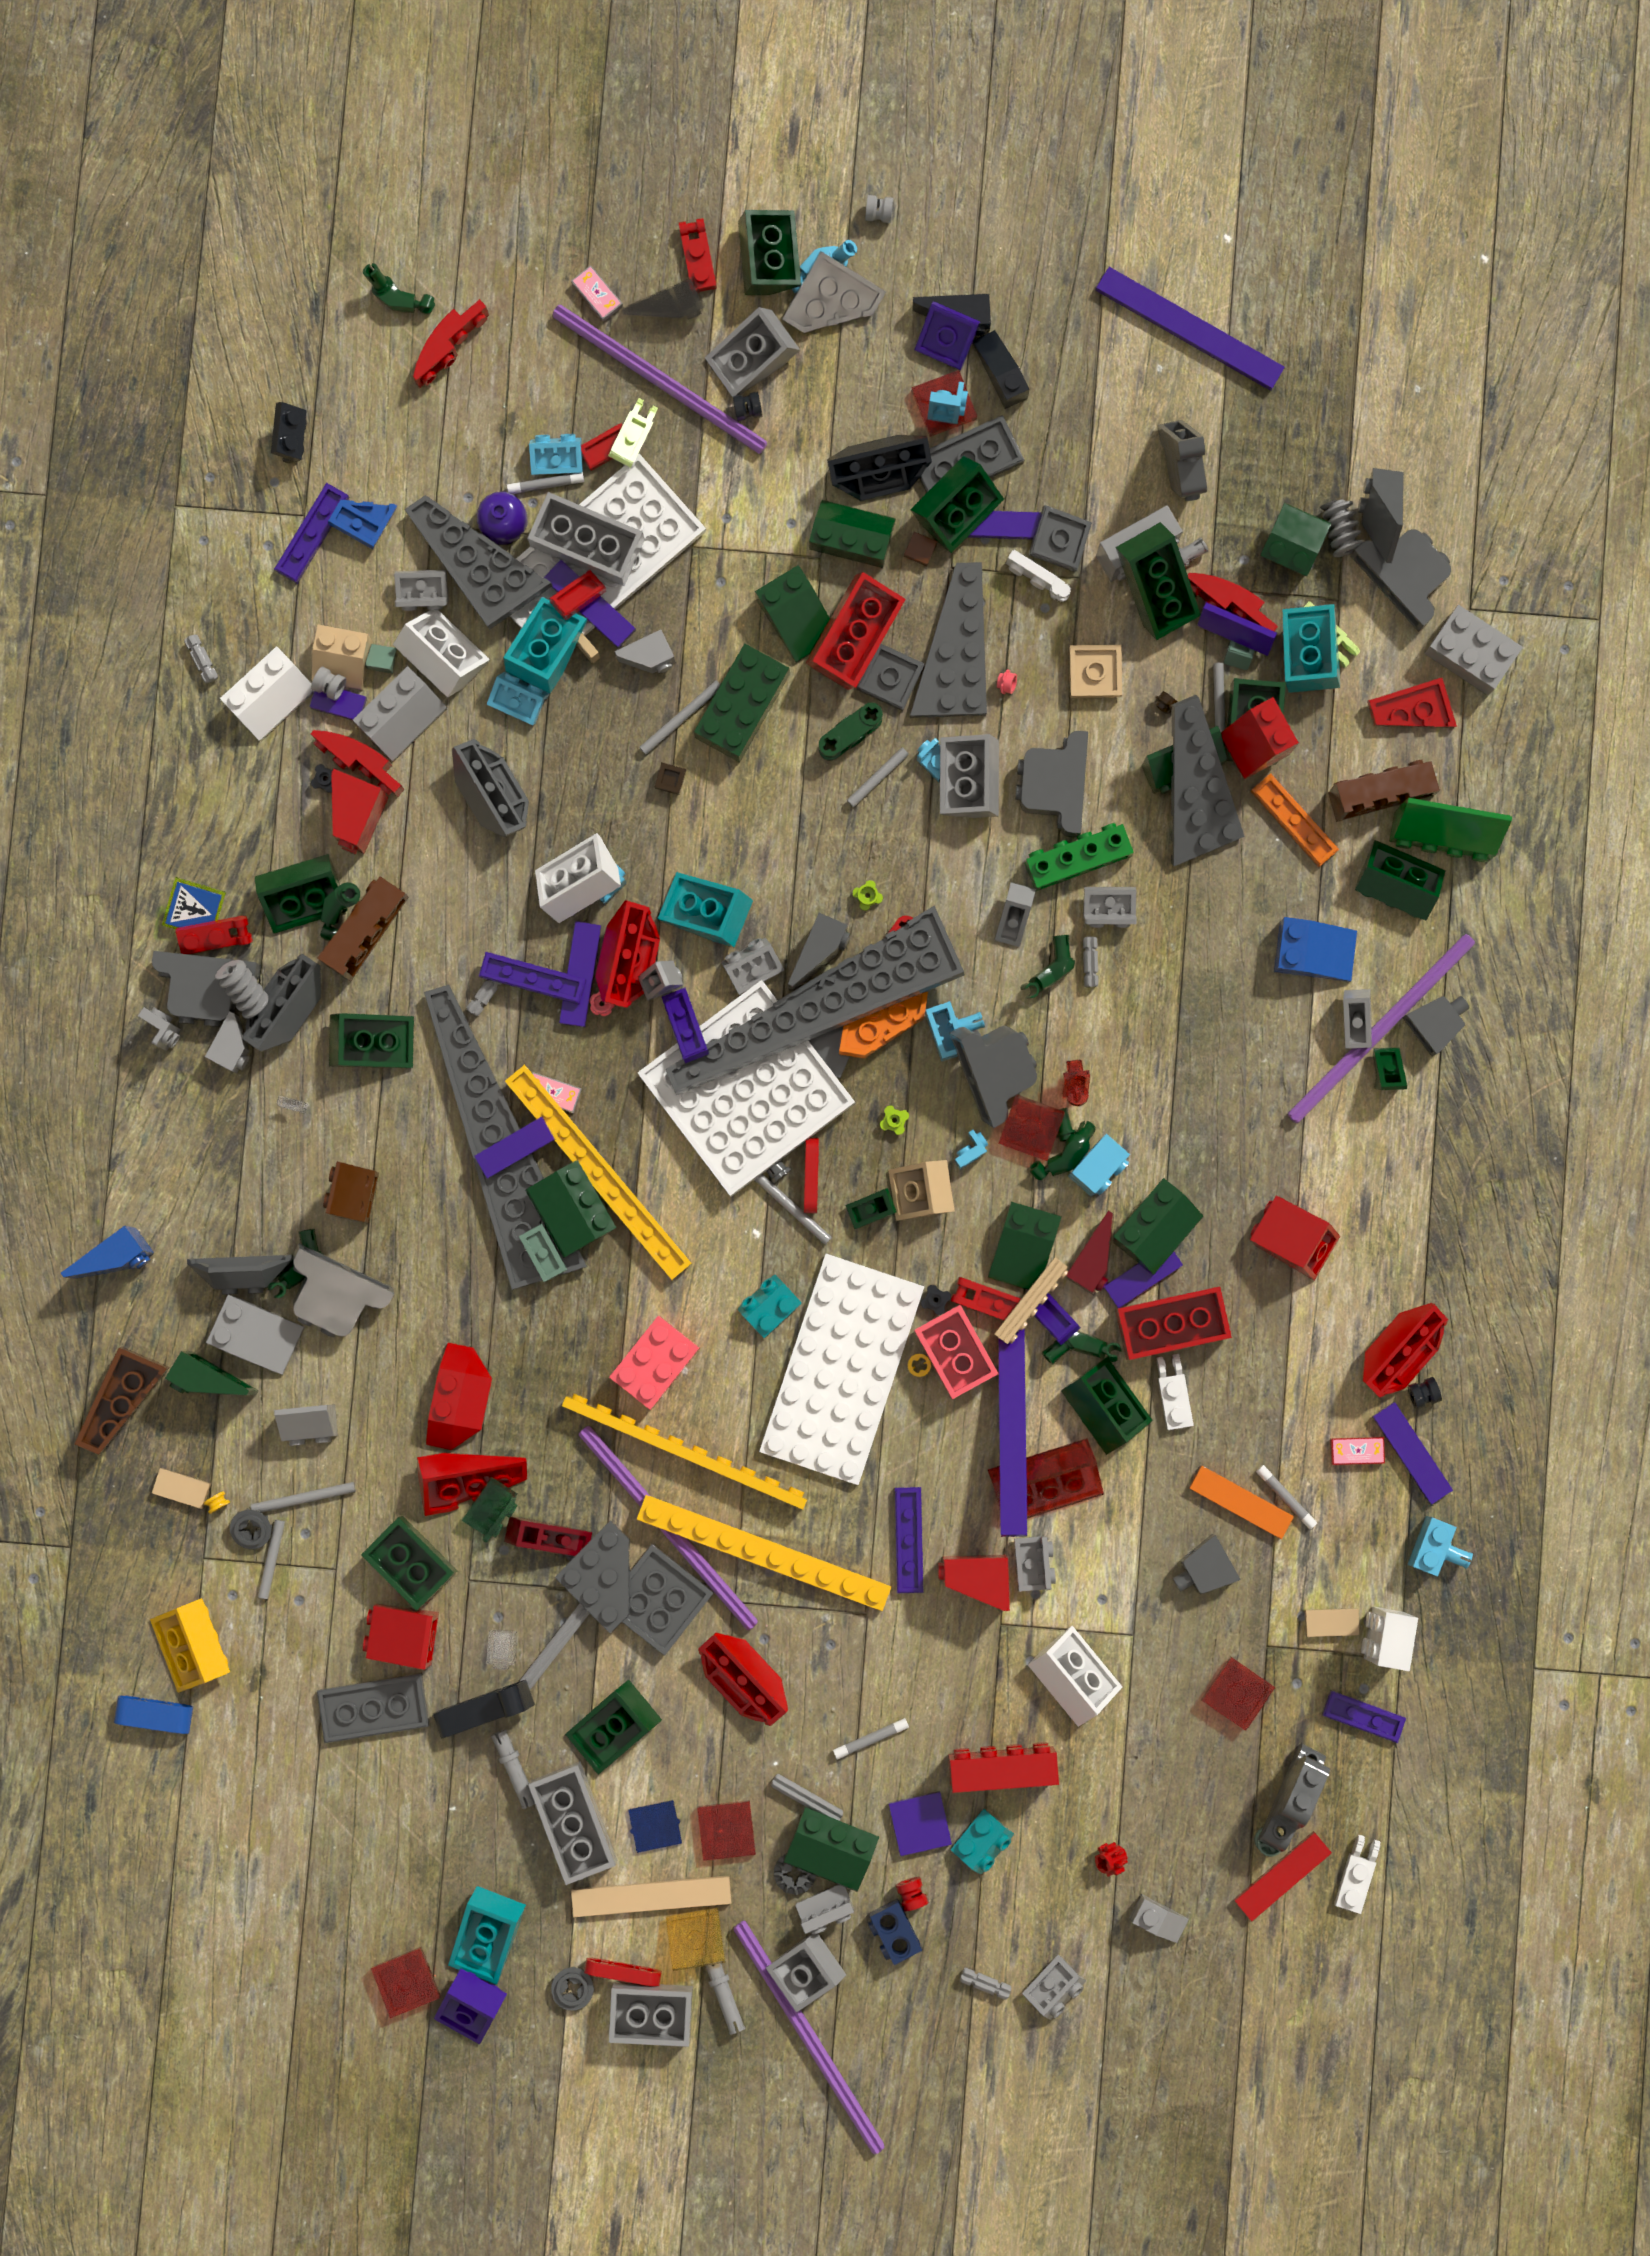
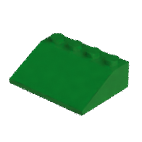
[1389,798,1512,862]

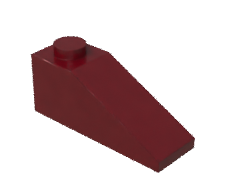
[1066,1210,1114,1296]
[504,1516,592,1556]

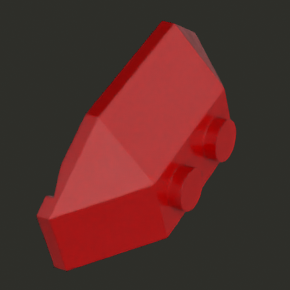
[595,900,660,1008]
[1363,1303,1448,1398]
[426,1342,493,1450]
[698,1632,788,1726]

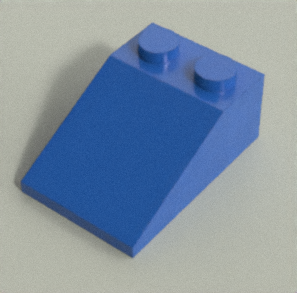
[1274,917,1357,982]
[61,1226,154,1279]

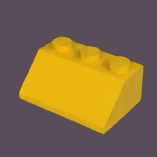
[150,1598,230,1693]

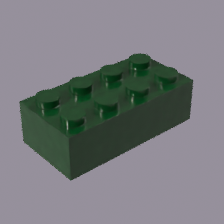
[1115,522,1201,640]
[694,643,790,763]

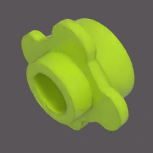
[853,880,883,911]
[880,1106,909,1135]

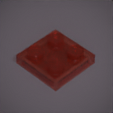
[911,370,977,437]
[998,1095,1065,1161]
[1201,1656,1275,1731]
[697,1800,756,1861]
[371,1946,441,2019]

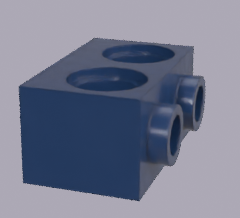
[867,1898,922,1965]

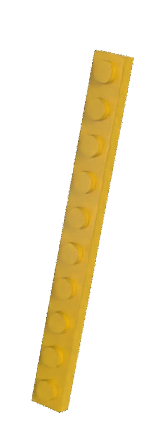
[505,1064,692,1280]
[562,1394,807,1509]
[636,1495,892,1611]

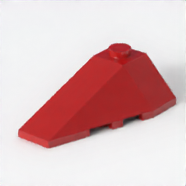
[417,1453,527,1516]

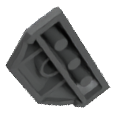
[452,739,529,837]
[243,954,321,1051]
[187,1255,294,1295]

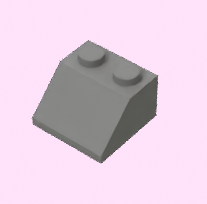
[274,1404,338,1446]
[766,1933,846,2013]

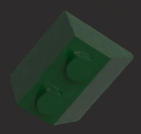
[1260,502,1331,576]

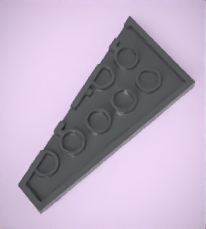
[404,495,553,630]
[910,562,987,718]
[1171,695,1245,866]

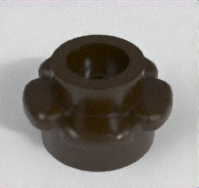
[1155,691,1178,714]

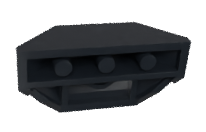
[827,435,932,501]

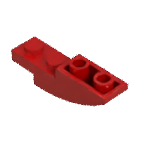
[413,299,489,388]
[1188,573,1278,632]
[310,730,405,797]

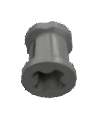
[766,1160,791,1184]

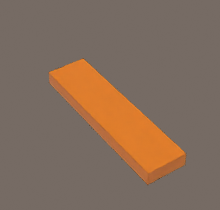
[1250,773,1339,867]
[1189,1465,1294,1539]

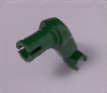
[363,263,435,314]
[320,882,360,942]
[1020,935,1075,999]
[1030,1121,1096,1180]
[268,1228,324,1298]
[1042,1331,1122,1365]

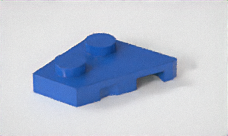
[328,500,397,549]

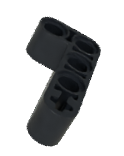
[432,1680,535,1739]

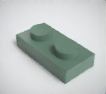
[519,1224,567,1283]

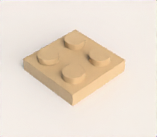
[1069,645,1122,698]

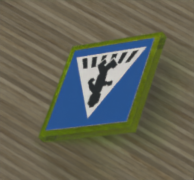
[162,877,226,930]

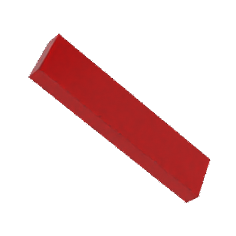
[1233,1831,1332,1922]

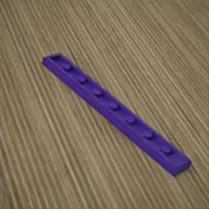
[1096,267,1285,391]
[998,1329,1027,1537]

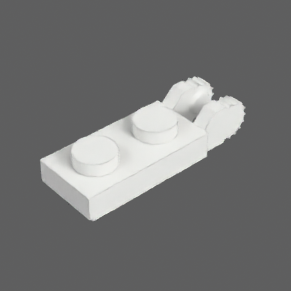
[1006,550,1071,602]
[1156,1354,1194,1430]
[1334,1835,1381,1914]

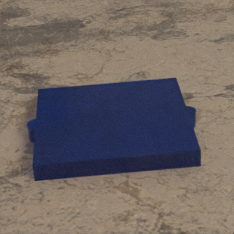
[628,1799,682,1853]

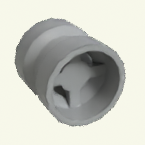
[865,195,893,223]
[311,667,347,701]

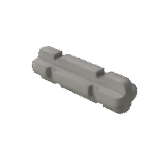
[184,635,218,683]
[1083,937,1098,988]
[467,980,502,1016]
[960,1968,1011,2000]

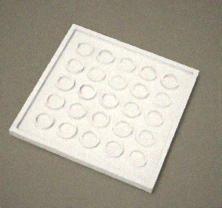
[638,980,855,1197]

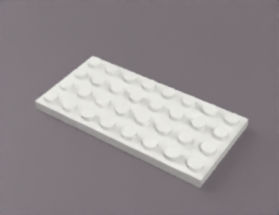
[510,454,706,636]
[759,1254,924,1485]

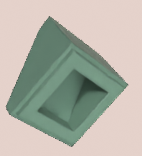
[1224,640,1254,670]
[365,644,397,674]

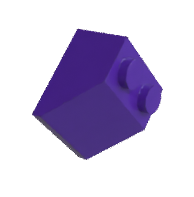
[434,1969,507,2045]

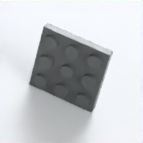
[623,1544,714,1656]

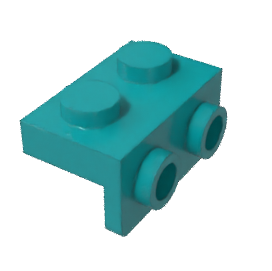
[737,1275,802,1338]
[951,1809,1014,1875]

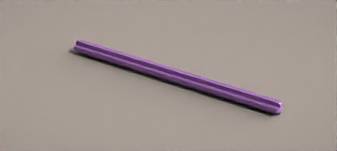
[552,305,767,454]
[1288,934,1475,1123]
[579,1426,758,1630]
[734,1921,885,2155]

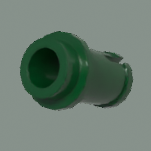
[1052,1108,1076,1142]

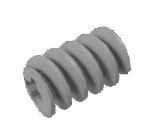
[1320,500,1364,557]
[215,960,269,1018]

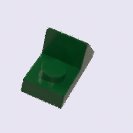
[1373,1048,1407,1090]
[846,1188,897,1229]

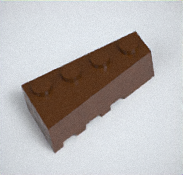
[1328,759,1440,822]
[317,876,409,982]
[75,1346,170,1455]

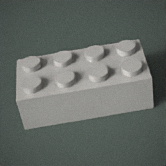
[527,492,645,586]
[528,1761,618,1885]

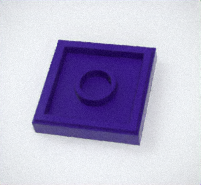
[914,301,980,370]
[889,1791,952,1856]

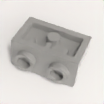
[721,938,784,995]
[1022,1955,1086,2019]

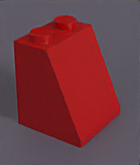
[1221,697,1299,779]
[331,768,388,855]
[1250,1195,1341,1281]
[937,1554,1010,1611]
[363,1604,439,1670]

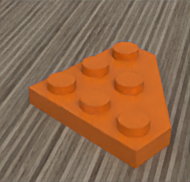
[839,991,928,1059]

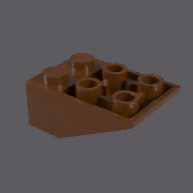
[323,1161,379,1223]

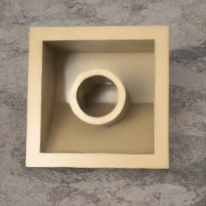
[312,625,373,691]
[888,1160,955,1221]

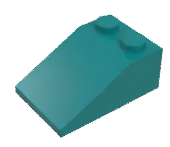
[503,597,587,694]
[1282,604,1340,693]
[657,872,753,947]
[448,1886,526,1985]

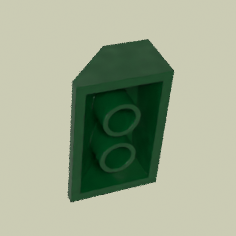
[738,210,801,295]
[910,456,1004,553]
[809,500,896,568]
[1141,726,1227,794]
[1355,840,1446,921]
[255,854,348,934]
[525,1160,616,1258]
[1113,1178,1204,1275]
[1061,1357,1153,1455]
[783,1807,879,1892]

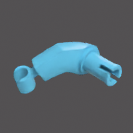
[792,240,857,293]

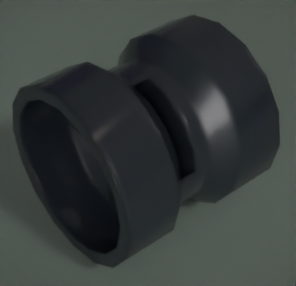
[733,391,763,422]
[1407,1377,1442,1410]

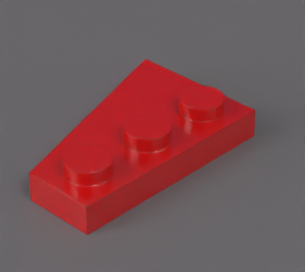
[1367,678,1457,727]

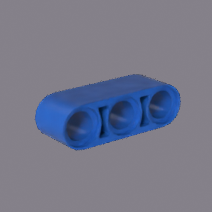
[114,1696,193,1734]

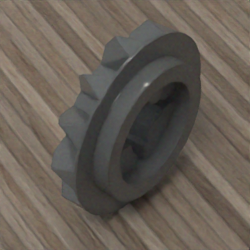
[230,1508,272,1549]
[774,1853,816,1895]
[551,1966,594,2011]

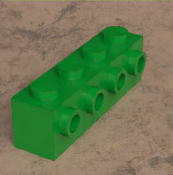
[1025,823,1134,892]

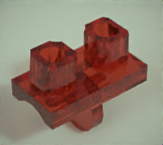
[1062,1060,1090,1106]

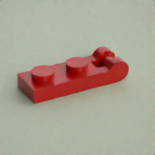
[678,218,717,293]
[175,916,253,954]
[950,1277,1021,1321]

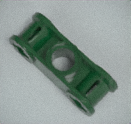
[819,702,883,761]

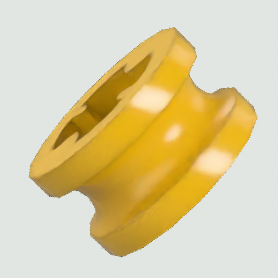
[907,1354,931,1377]
[203,1491,230,1514]

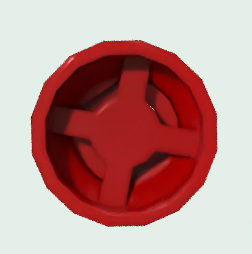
[895,1877,929,1912]

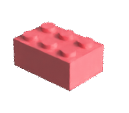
[914,1305,998,1399]
[609,1315,700,1410]

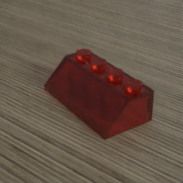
[988,1438,1104,1519]

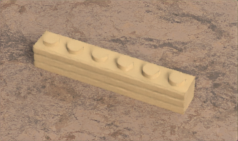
[994,1257,1068,1344]

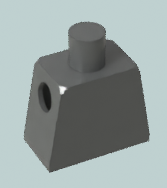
[1402,996,1470,1057]
[1172,1534,1241,1594]

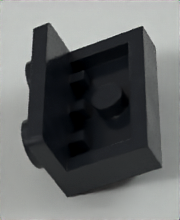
[271,402,307,463]

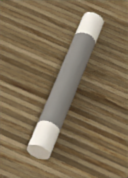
[507,472,584,494]
[1256,1465,1317,1530]
[833,1718,909,1760]

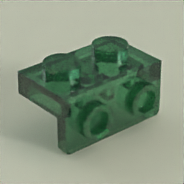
[462,1477,518,1543]

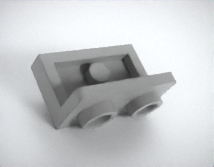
[394,570,449,611]
[1083,887,1137,928]
[138,1007,181,1051]
[1014,1536,1056,1592]
[796,1885,854,1935]

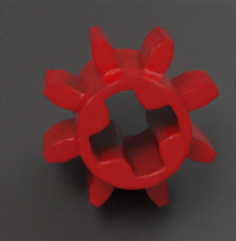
[1095,1842,1128,1877]

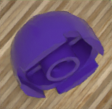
[476,492,528,545]

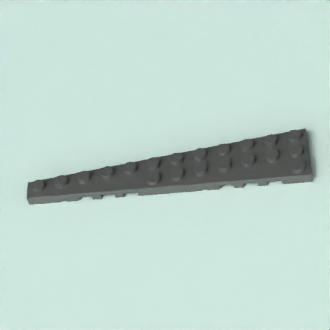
[666,905,965,1095]
[424,985,587,1290]

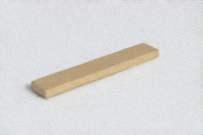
[571,1875,732,1917]

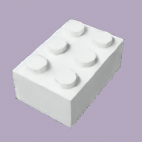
[1361,1606,1418,1671]

